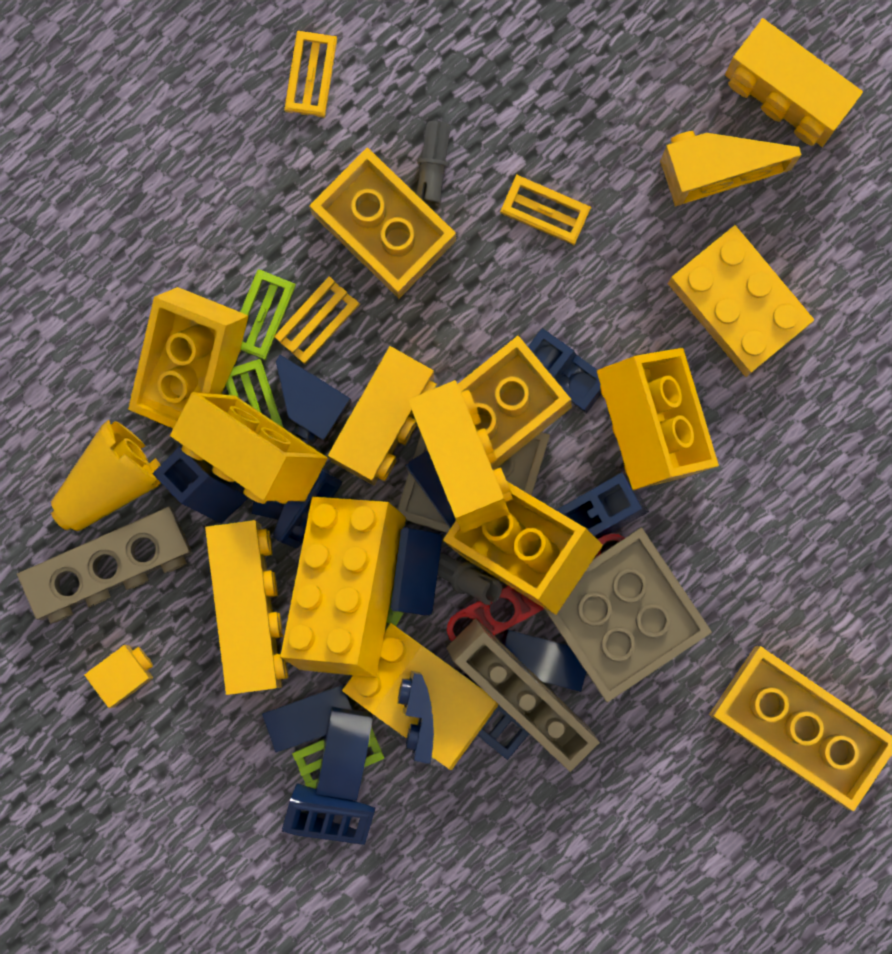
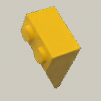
[660,131,802,207]
[128,287,249,428]
[342,623,499,770]

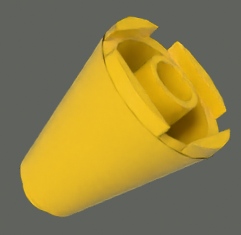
[51,420,161,531]

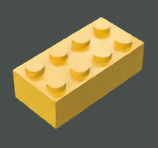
[280,497,406,678]
[205,520,288,695]
[709,646,892,812]

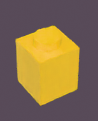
[84,645,153,708]

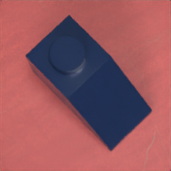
[276,355,352,444]

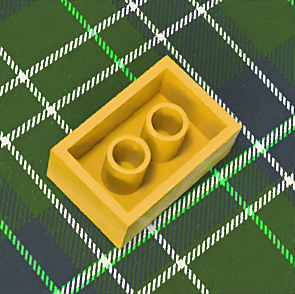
[725,18,863,147]
[309,147,456,299]
[668,225,814,377]
[458,336,572,470]
[328,346,437,485]
[596,348,719,490]
[408,380,513,533]
[170,392,328,504]
[443,481,603,615]

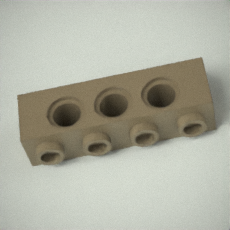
[17,506,193,624]
[446,618,600,772]

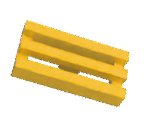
[284,31,337,118]
[500,174,591,245]
[274,276,360,365]

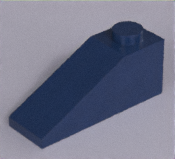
[556,472,649,539]

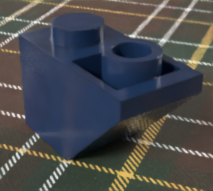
[152,445,249,524]

